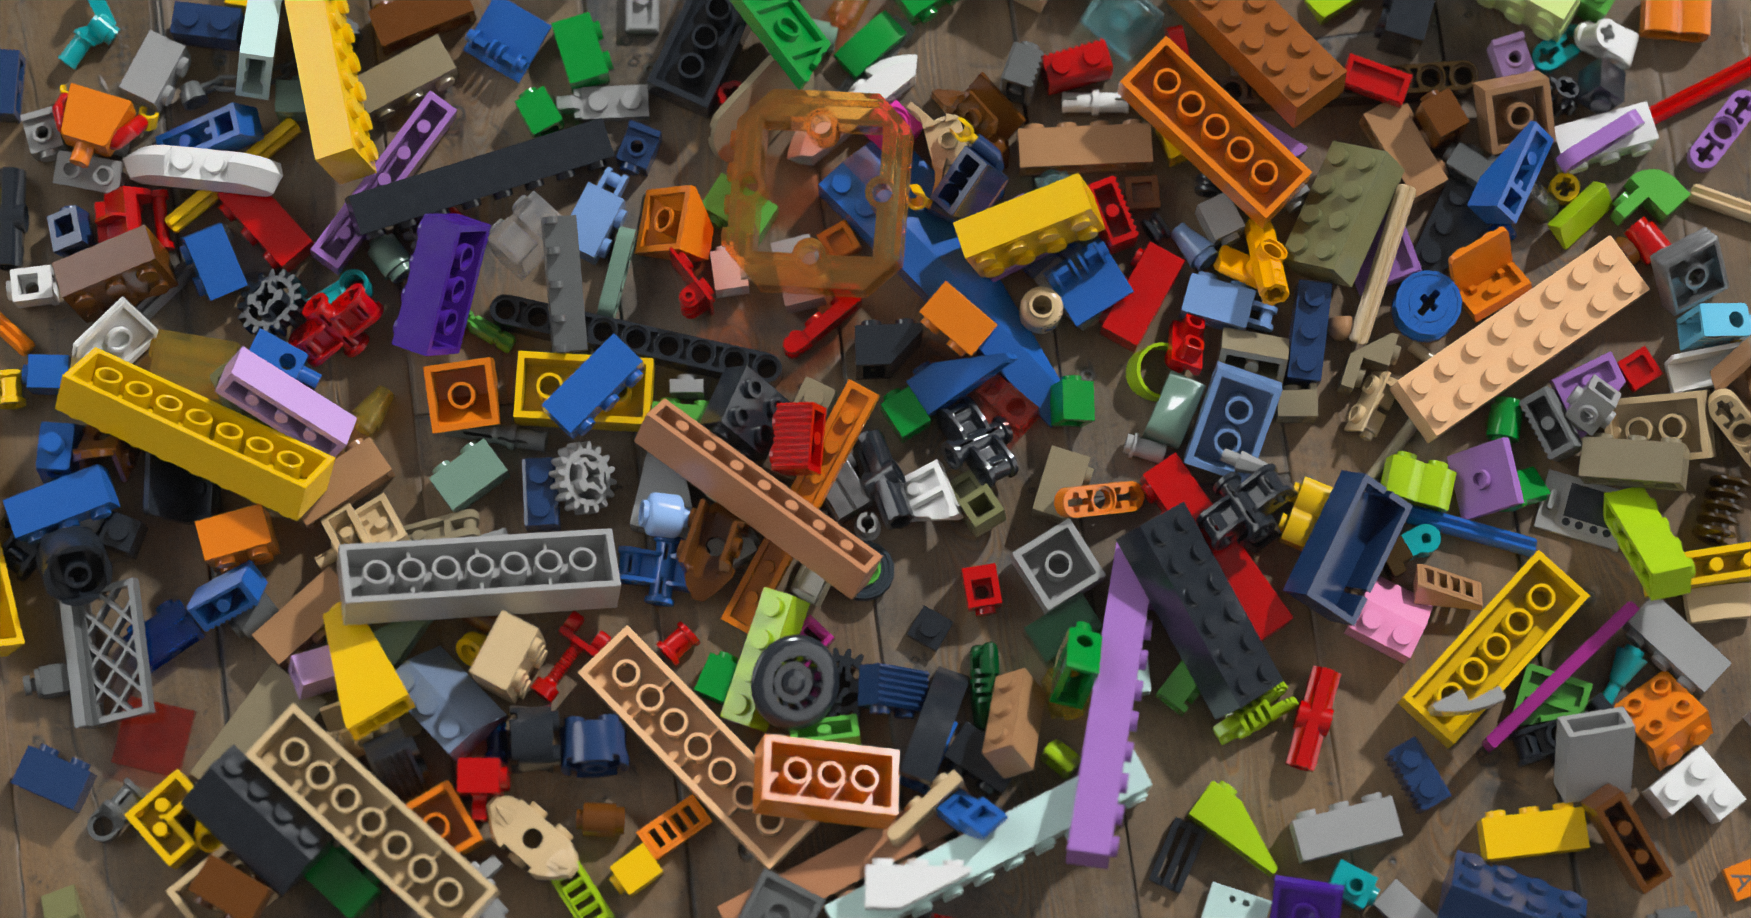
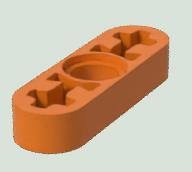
[1054,481,1144,518]

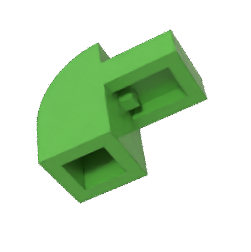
[1609,169,1691,226]

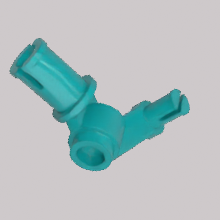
[58,0,121,70]

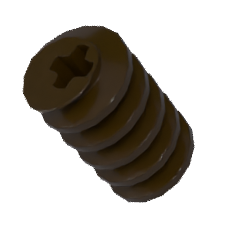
[1692,474,1751,547]

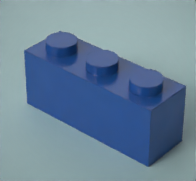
[542,333,644,440]
[3,464,121,545]

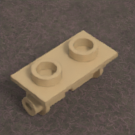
[1344,371,1398,441]

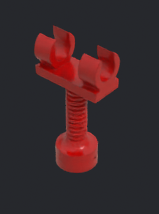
[529,610,612,703]

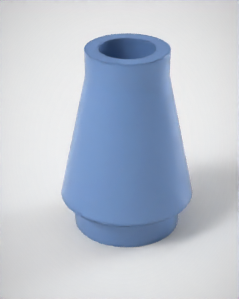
[1171,223,1218,271]

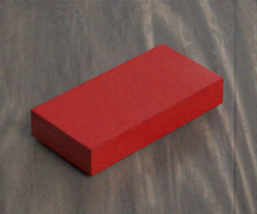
[1344,53,1413,109]

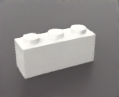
[1550,101,1659,174]

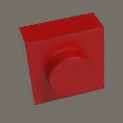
[1617,346,1663,393]

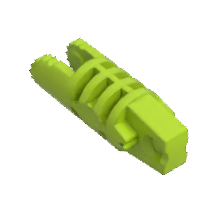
[1213,681,1299,745]

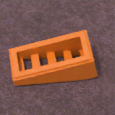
[636,794,713,862]

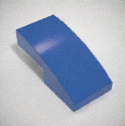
[936,788,1008,840]

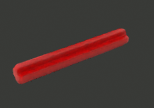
[1649,56,1751,125]

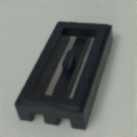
[1148,817,1207,894]

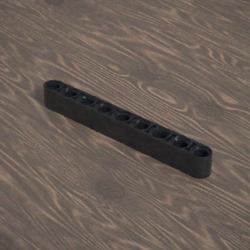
[490,294,782,388]

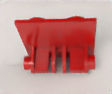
[669,246,715,319]

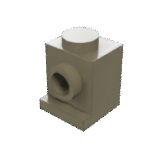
[1274,383,1318,423]

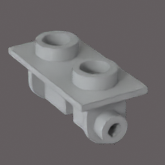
[53,150,126,193]

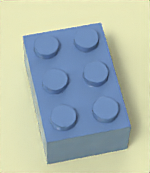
[1184,361,1282,482]

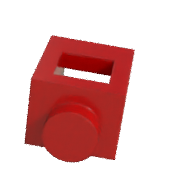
[961,563,1002,617]

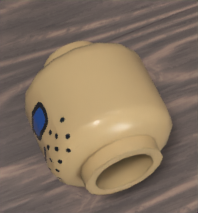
[1019,287,1063,334]

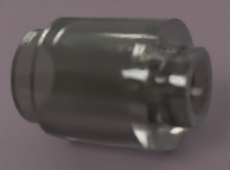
[1522,180,1559,224]

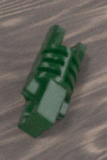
[969,641,1000,731]

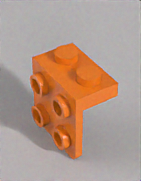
[1448,227,1532,322]
[1614,671,1714,772]

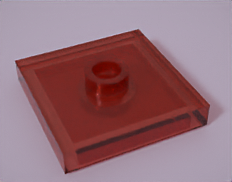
[111,696,197,776]

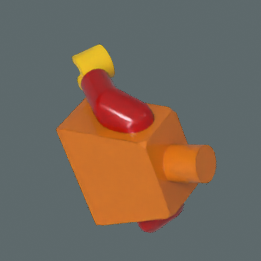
[52,83,159,168]

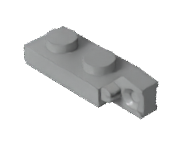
[556,84,649,123]

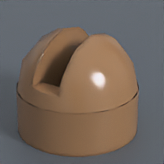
[1327,316,1353,341]

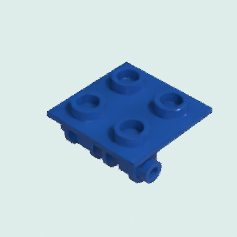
[463,0,552,83]
[1043,238,1134,327]

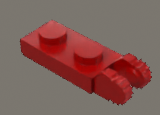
[782,288,862,360]

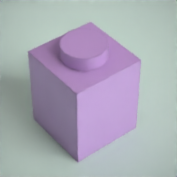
[288,645,337,700]

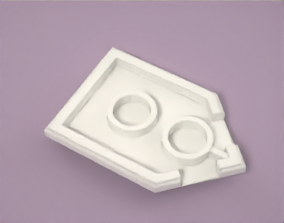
[70,296,163,368]

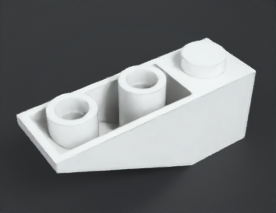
[865,858,971,910]

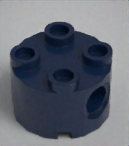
[559,714,629,778]

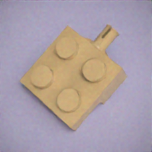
[314,493,410,570]

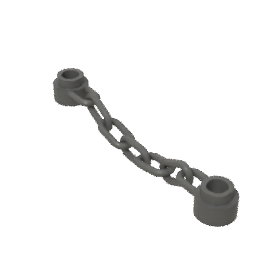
[179,19,363,110]

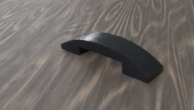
[899,666,971,786]

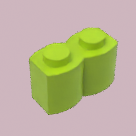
[1380,451,1457,513]

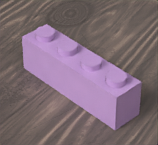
[215,346,357,457]

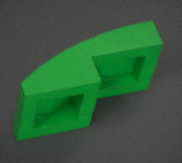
[833,10,907,80]

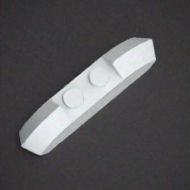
[787,55,917,165]
[122,145,283,197]

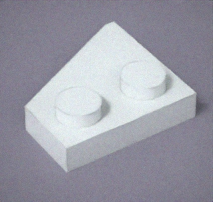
[903,459,964,522]

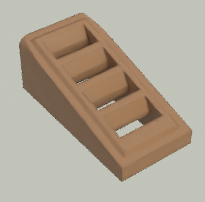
[1413,564,1483,611]

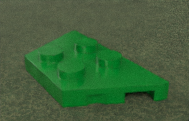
[729,0,831,90]

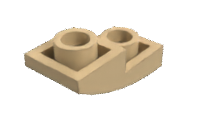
[1683,583,1751,624]

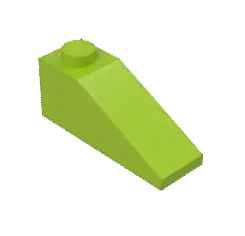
[1186,780,1278,877]

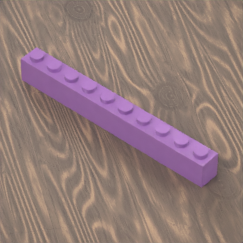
[1066,542,1155,869]

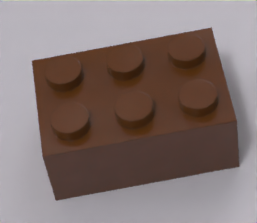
[52,224,179,323]

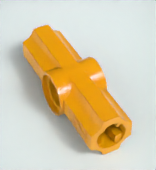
[1244,219,1290,306]

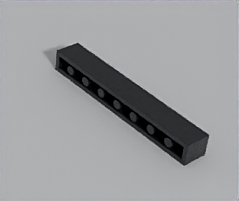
[344,118,615,240]

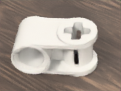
[1574,18,1639,70]

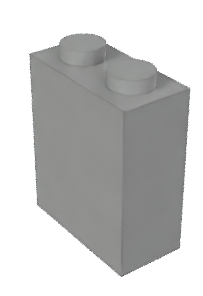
[1554,707,1636,803]

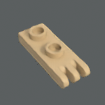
[887,770,965,846]

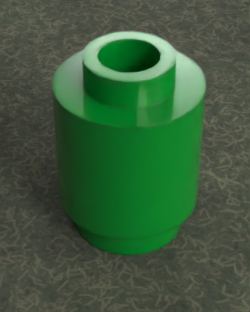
[1485,396,1524,445]

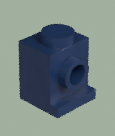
[616,120,663,176]
[47,205,96,258]

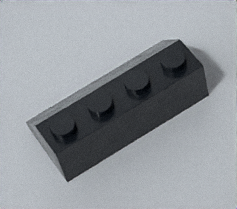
[180,744,335,898]

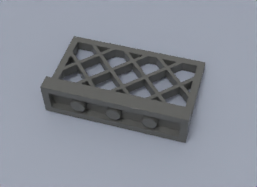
[59,577,155,730]

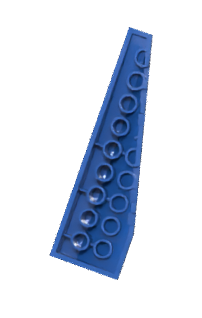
[818,140,1060,428]

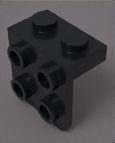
[143,451,221,525]

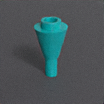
[1602,643,1648,705]

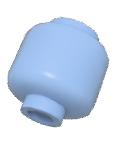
[638,492,690,538]

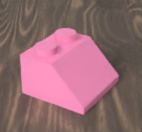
[1344,576,1434,664]

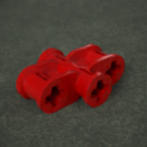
[288,283,384,367]

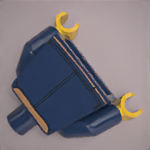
[904,117,1009,223]

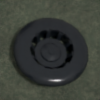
[751,635,839,731]

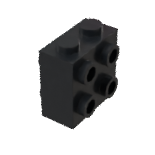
[700,365,791,461]

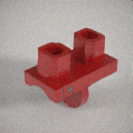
[1165,313,1205,376]

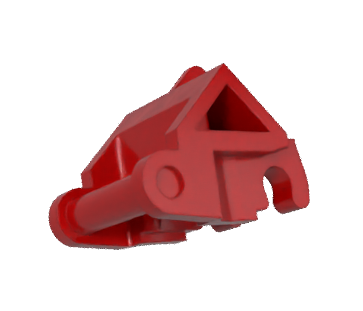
[94,186,175,252]

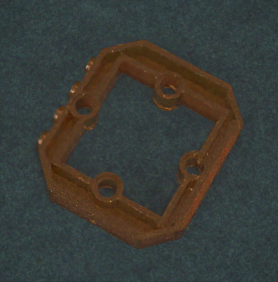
[721,88,914,298]

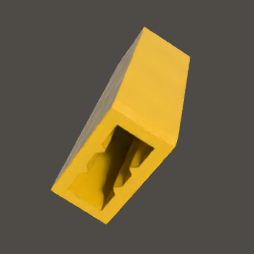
[322,602,416,742]

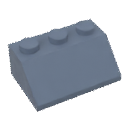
[396,646,508,764]

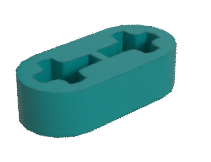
[1531,24,1582,75]

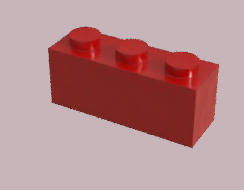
[216,192,314,272]
[1098,242,1185,353]

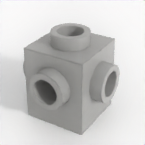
[1564,374,1621,436]

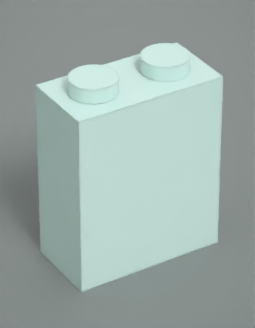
[235,0,282,100]

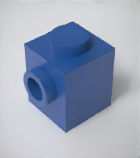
[22,354,71,395]

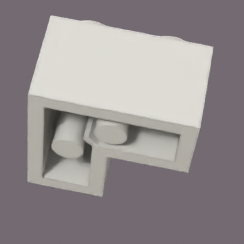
[1641,746,1746,825]

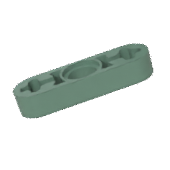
[597,226,637,318]

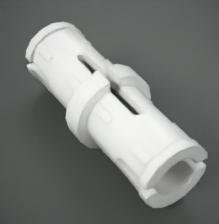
[1062,89,1129,116]

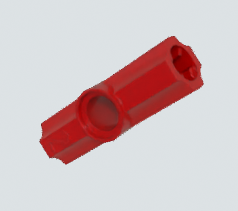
[1285,666,1341,773]

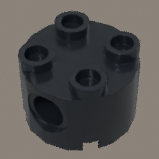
[509,704,560,774]

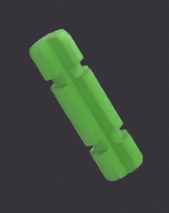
[465,311,516,353]

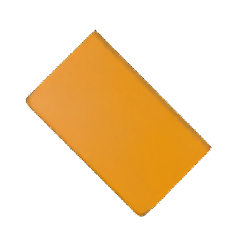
[1213,245,1258,289]

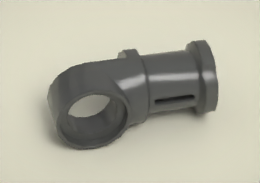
[87,777,147,843]

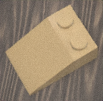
[1605,390,1716,460]

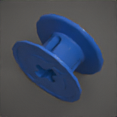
[1391,270,1462,343]

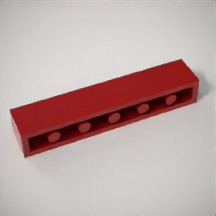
[1140,452,1294,642]

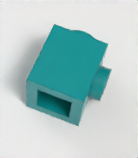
[1327,859,1380,912]

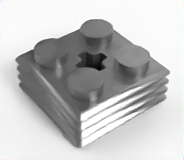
[1650,227,1730,316]

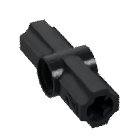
[0,167,29,271]
[854,429,915,530]

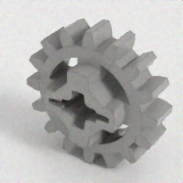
[549,441,617,515]

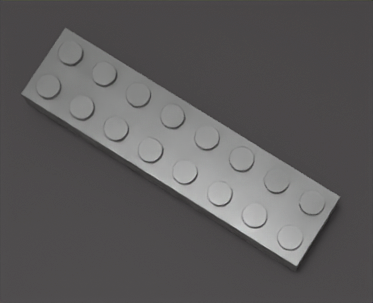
[337,528,621,625]

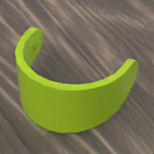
[1126,342,1168,402]

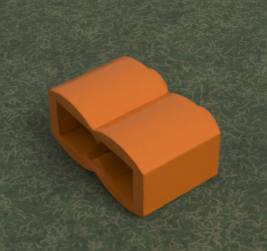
[1639,0,1711,42]

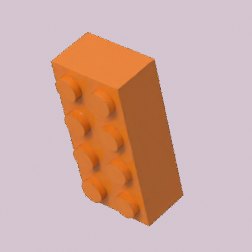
[753,734,900,829]

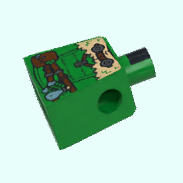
[1049,621,1102,710]

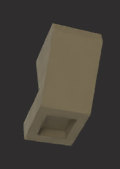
[1336,333,1401,395]

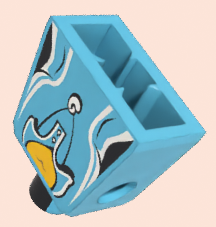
[1676,303,1751,352]

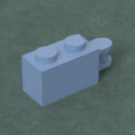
[571,166,630,265]
[1178,271,1278,332]

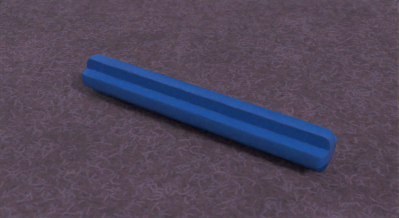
[1405,504,1537,557]

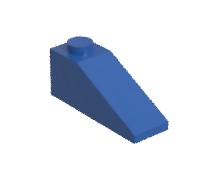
[155,102,264,152]
[1467,121,1554,224]
[906,353,1018,415]

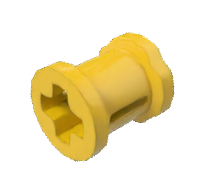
[0,369,26,410]

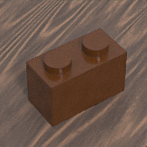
[1413,88,1470,154]
[188,853,275,918]

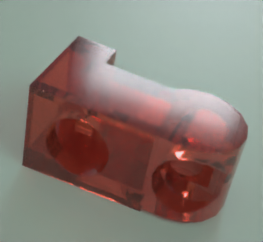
[975,374,1040,438]

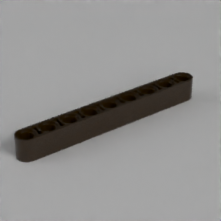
[1211,60,1479,113]

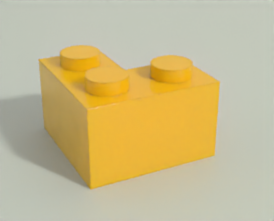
[124,769,200,870]

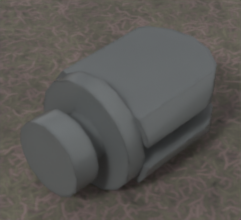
[22,663,70,700]

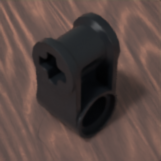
[1507,719,1557,768]

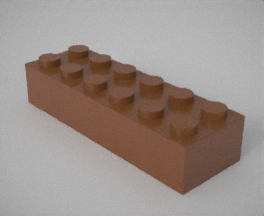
[1165,0,1347,129]

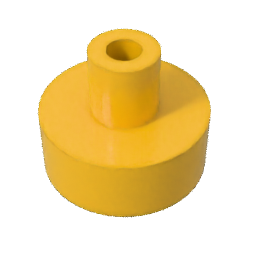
[456,631,488,667]

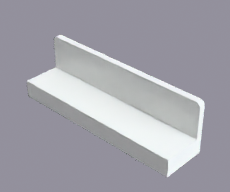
[1664,341,1743,393]

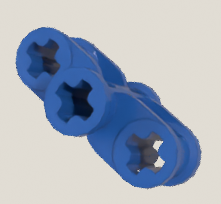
[617,536,691,607]

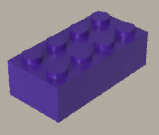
[392,213,491,356]

